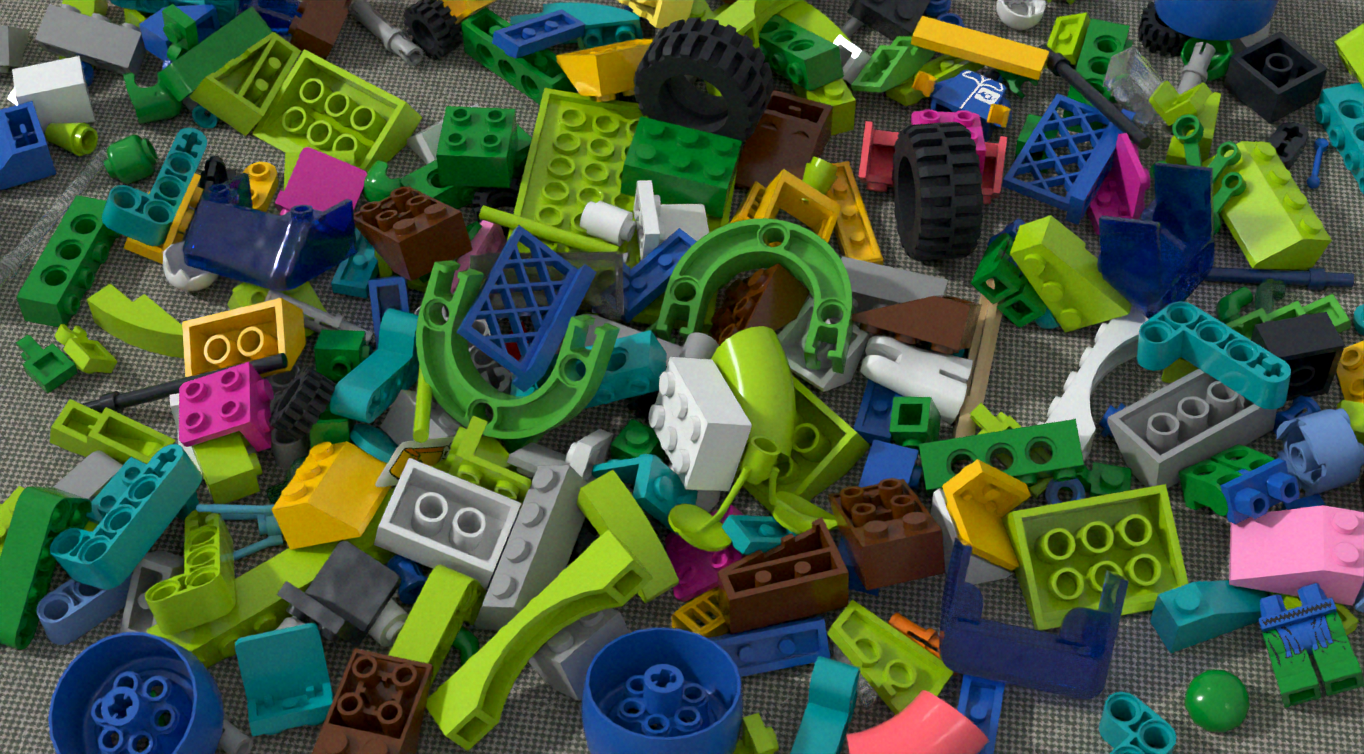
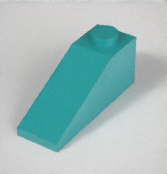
[1150,580,1268,654]

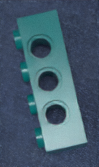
[1315,82,1364,194]
[510,330,667,409]

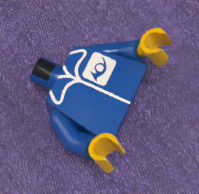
[911,70,1012,142]

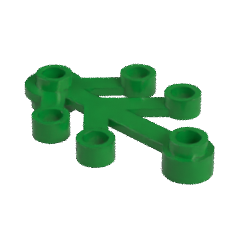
[1149,114,1246,241]

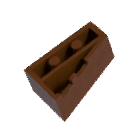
[287,0,352,60]
[717,517,849,634]

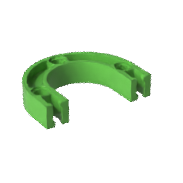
[656,218,854,374]
[416,260,620,439]

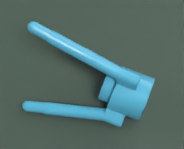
[196,504,283,561]

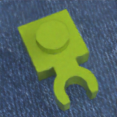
[54,324,118,374]

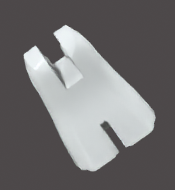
[860,335,973,425]

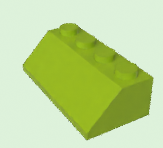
[1202,141,1332,270]

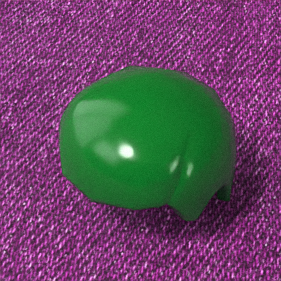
[1181,37,1235,82]
[362,160,401,203]
[1184,670,1250,733]

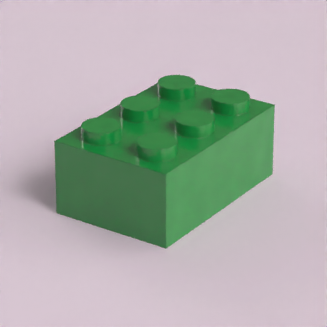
[620,116,742,218]

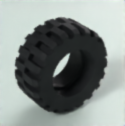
[634,18,773,145]
[892,122,983,261]

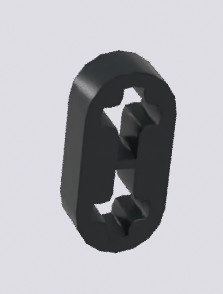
[1267,122,1309,171]

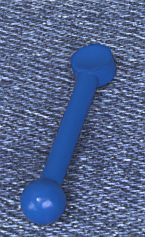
[1306,138,1329,189]

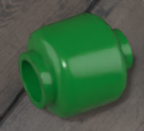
[104,134,159,185]

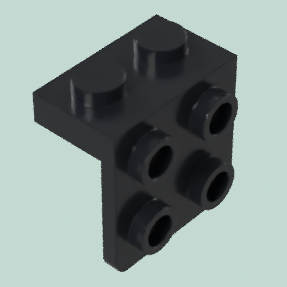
[277,541,401,648]

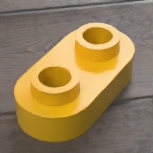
[231,162,279,220]

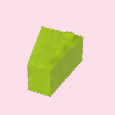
[189,32,301,136]
[1010,215,1138,333]

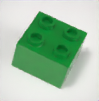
[436,106,518,188]

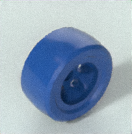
[1154,0,1279,40]
[581,627,743,754]
[48,632,224,754]

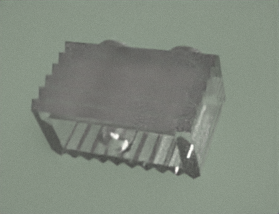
[1103,46,1165,128]

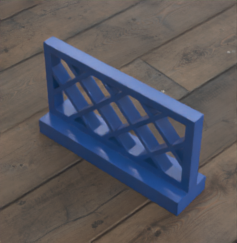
[1002,94,1136,225]
[457,225,597,392]

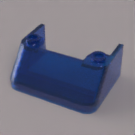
[1097,162,1215,320]
[182,173,358,291]
[939,537,1129,700]

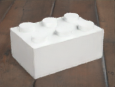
[649,357,752,491]
[374,458,522,590]

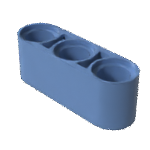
[37,571,133,645]

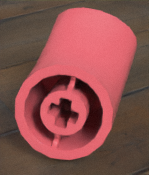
[846,690,989,754]

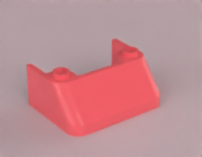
[858,121,1007,204]

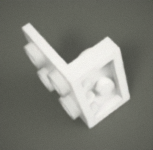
[634,180,709,260]
[507,429,614,483]

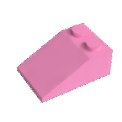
[1229,505,1364,606]

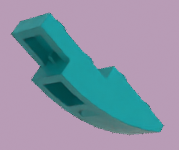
[510,2,644,50]

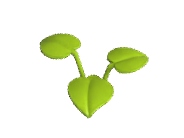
[668,435,838,552]

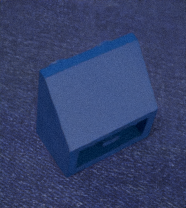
[0,101,57,190]

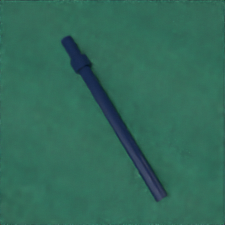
[1133,264,1354,290]

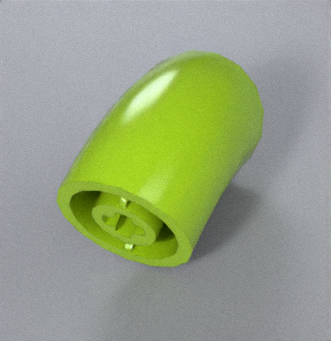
[711,326,796,461]

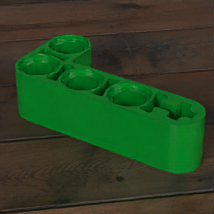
[157,6,273,103]
[0,486,92,650]

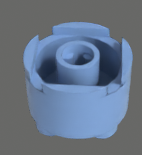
[1276,408,1364,496]

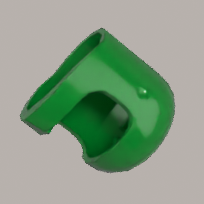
[123,71,183,125]

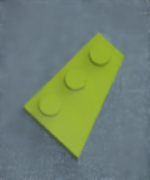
[828,599,955,715]

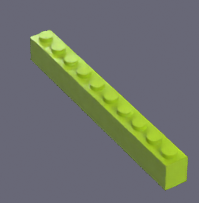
[146,436,517,668]

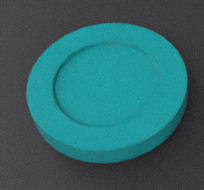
[350,424,399,463]

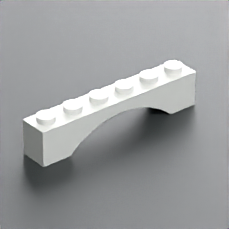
[1037,290,1170,462]

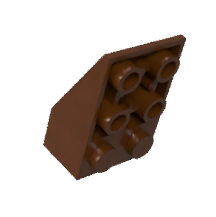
[734,90,833,190]
[349,187,473,281]
[707,264,809,346]
[852,295,982,355]
[828,478,945,590]
[312,648,434,754]

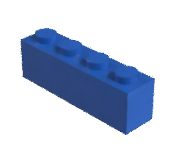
[838,439,923,596]

